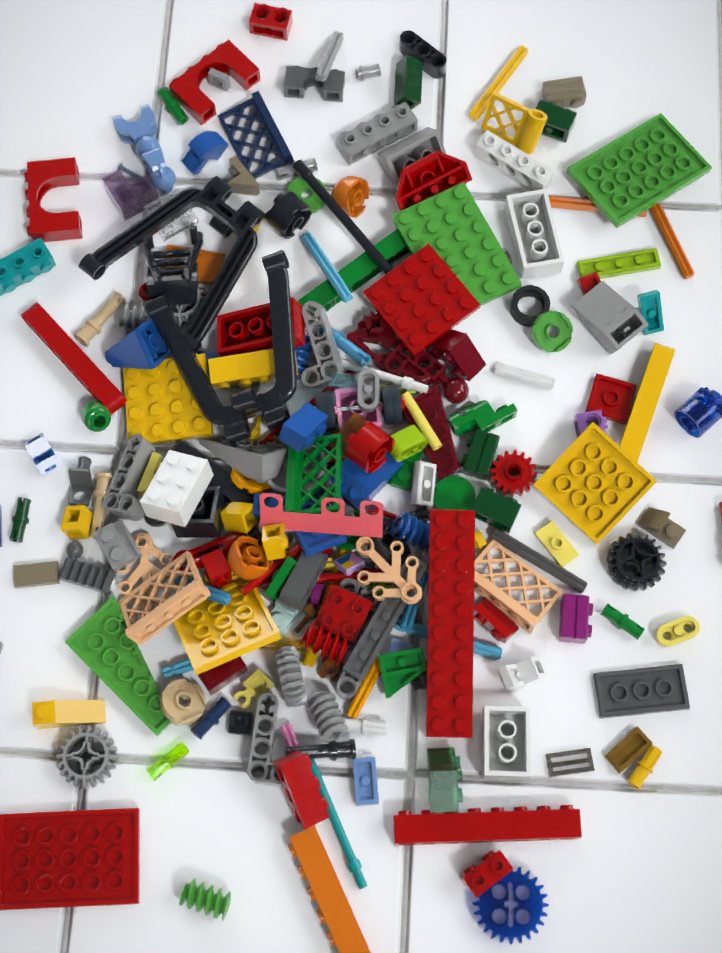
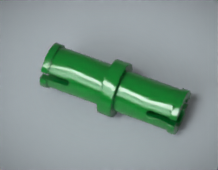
[157,87,189,125]
[600,603,645,640]

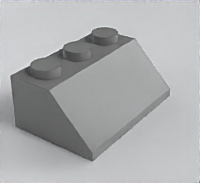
[377,127,447,190]

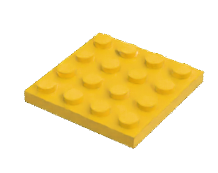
[123,353,214,445]
[533,422,657,545]
[173,579,281,675]

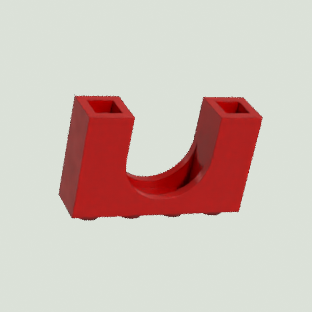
[169,39,261,126]
[24,157,83,242]

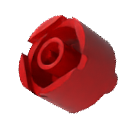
[345,420,395,473]

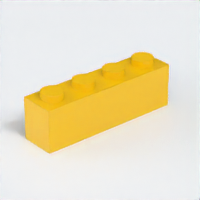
[208,349,299,390]

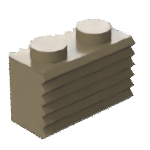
[541,75,587,108]

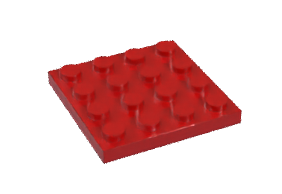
[362,243,481,357]

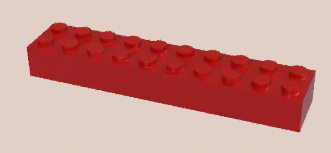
[425,509,475,738]

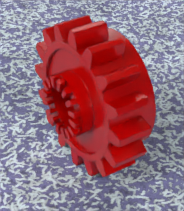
[489,450,538,498]

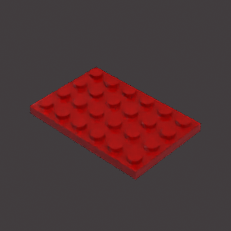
[0,808,140,911]

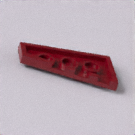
[403,384,460,480]

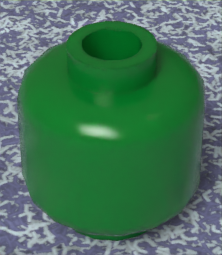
[80,401,111,432]

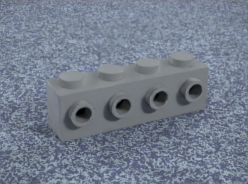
[337,102,418,166]

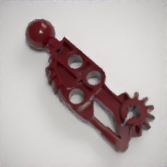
[346,310,469,404]

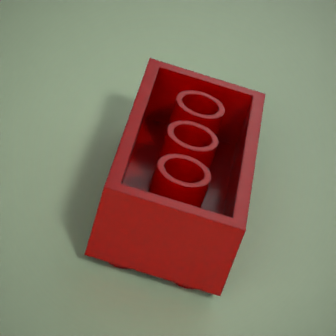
[217,297,305,357]

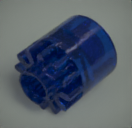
[674,387,722,438]

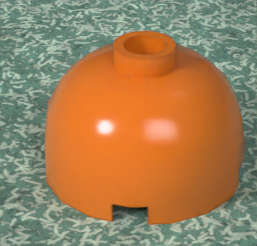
[331,176,369,218]
[227,536,273,581]

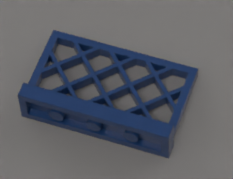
[218,90,295,179]

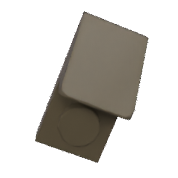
[227,155,260,196]
[637,507,686,549]

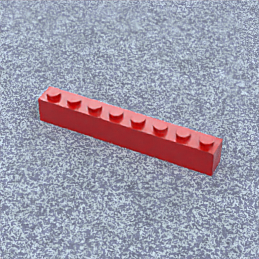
[393,805,582,846]

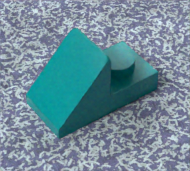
[636,289,664,335]

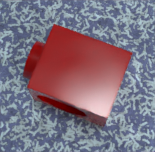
[200,549,232,588]

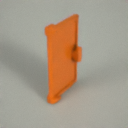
[160,245,226,284]

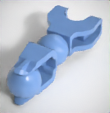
[112,104,176,195]

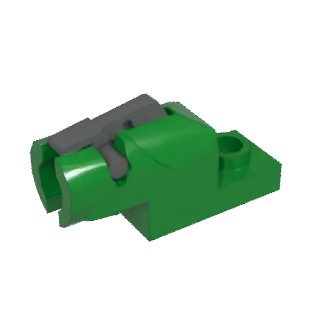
[448,400,518,437]

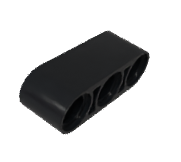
[399,30,447,79]

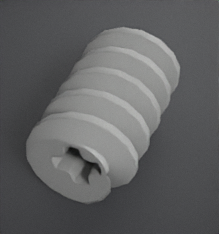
[119,302,150,330]
[307,691,348,742]

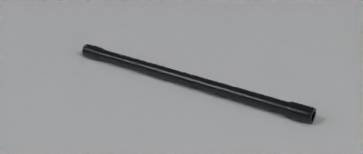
[292,159,394,275]

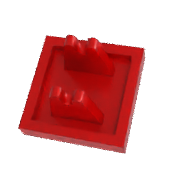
[315,583,374,643]

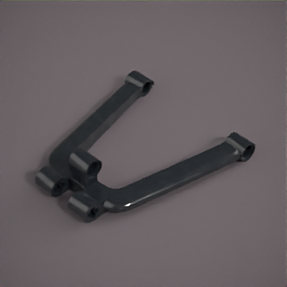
[78,176,265,354]
[146,250,297,444]

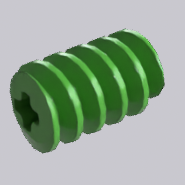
[179,878,231,921]

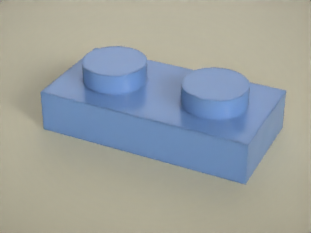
[352,757,379,806]

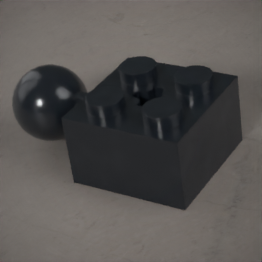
[143,486,226,538]

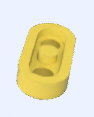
[656,616,700,647]

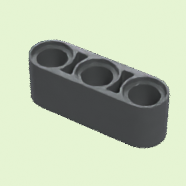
[279,552,328,611]

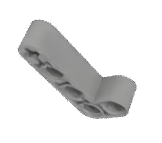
[301,301,345,389]
[102,434,155,521]
[247,692,282,787]

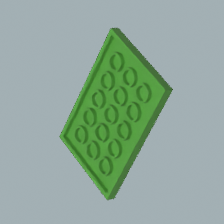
[566,113,712,229]
[391,182,522,306]

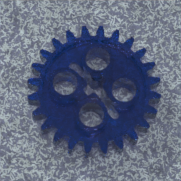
[472,866,549,945]

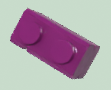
[558,593,593,644]

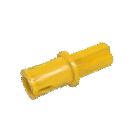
[627,745,662,790]

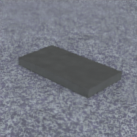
[593,664,690,719]

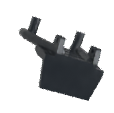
[142,225,203,306]

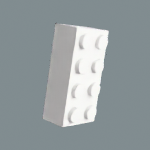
[504,189,565,279]

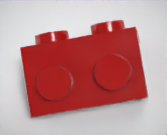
[474,599,519,644]
[461,849,513,897]

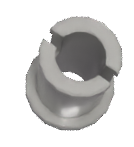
[355,63,381,81]

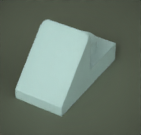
[270,598,300,637]

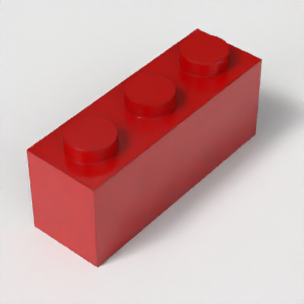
[273,750,330,830]

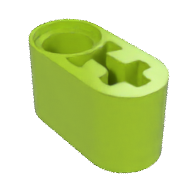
[388,425,428,462]

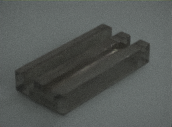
[545,747,595,778]

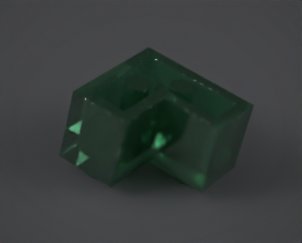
[427,747,463,812]

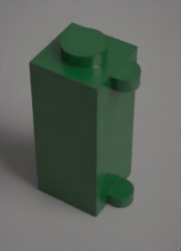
[393,55,423,110]

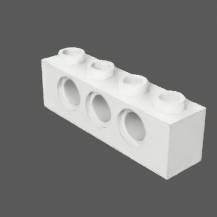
[474,130,555,191]

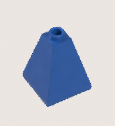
[105,317,171,369]

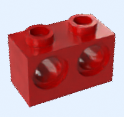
[249,3,293,41]

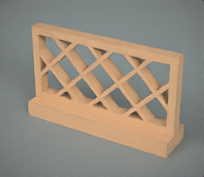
[474,539,563,634]
[118,551,211,646]

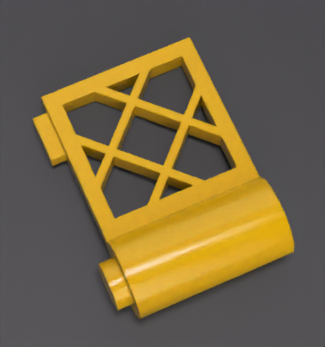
[480,92,548,155]

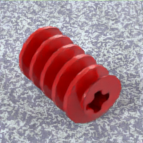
[299,621,349,666]

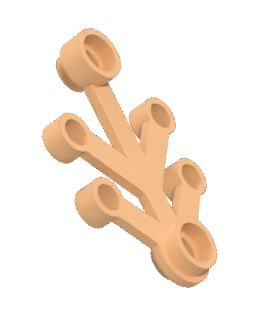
[117,533,176,612]
[356,536,422,605]

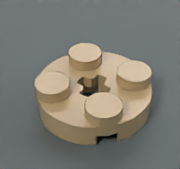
[159,679,206,725]

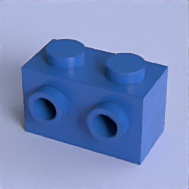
[278,402,328,453]

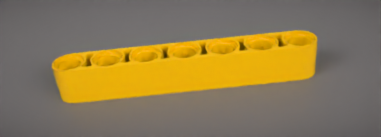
[619,343,675,462]

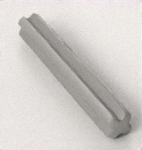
[316,31,344,82]

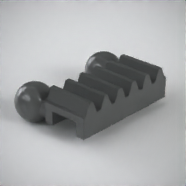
[58,541,123,595]

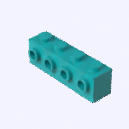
[0,238,56,296]

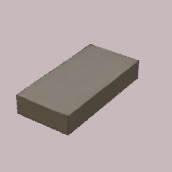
[13,561,60,589]

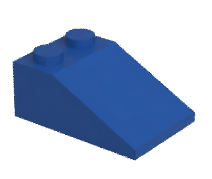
[330,452,404,510]

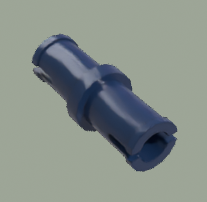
[190,696,232,740]

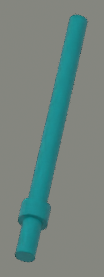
[311,759,368,890]

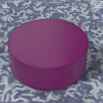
[311,583,325,606]

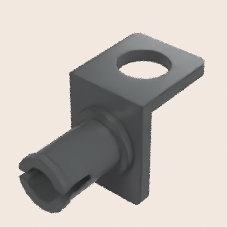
[67,456,93,506]

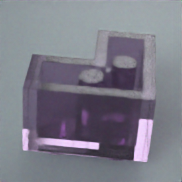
[101,169,160,221]

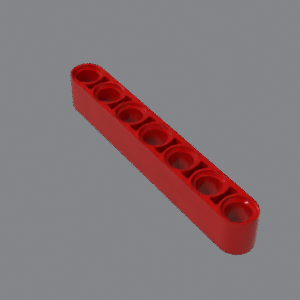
[20,302,127,415]

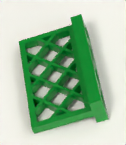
[285,433,343,514]

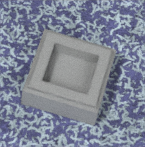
[208,68,230,91]

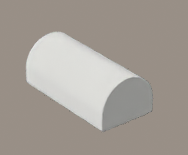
[410,461,437,507]

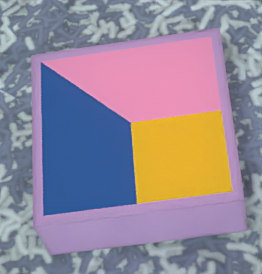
[334,552,365,576]

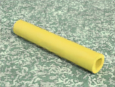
[401,392,442,451]

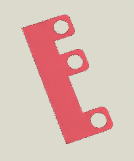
[259,493,384,538]

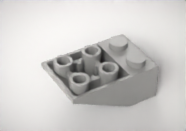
[571,281,649,355]

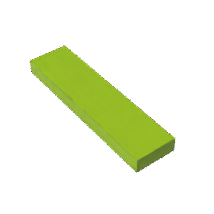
[576,248,662,279]

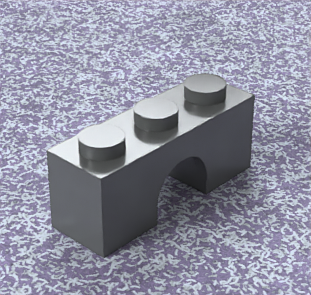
[284,65,345,102]

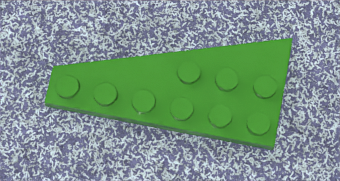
[65,595,171,737]

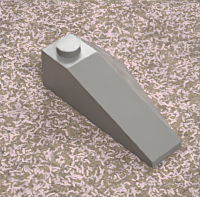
[199,435,288,483]

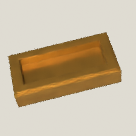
[604,726,653,774]

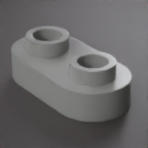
[357,369,379,412]

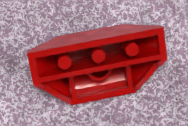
[395,151,473,211]

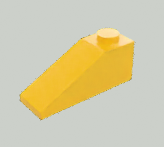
[32,700,106,730]

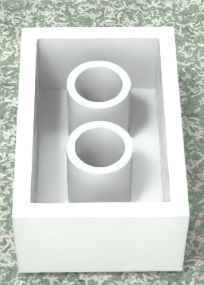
[140,450,213,527]
[482,706,531,780]

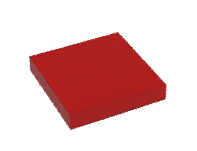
[585,373,637,425]

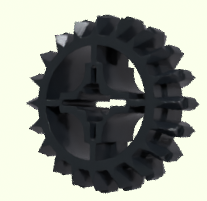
[606,532,667,592]

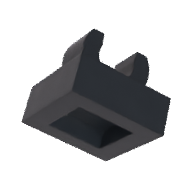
[228,710,254,736]

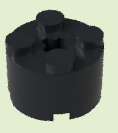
[264,191,312,239]

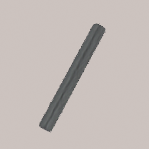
[490,528,588,593]

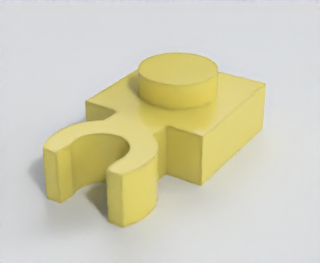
[233,669,274,709]

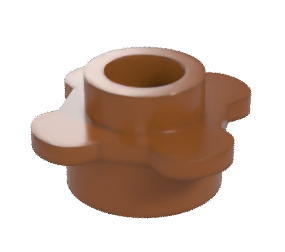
[318,657,344,682]

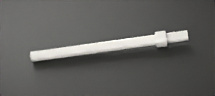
[310,350,429,393]

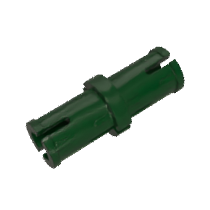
[9,497,32,543]

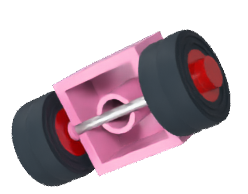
[314,385,405,431]

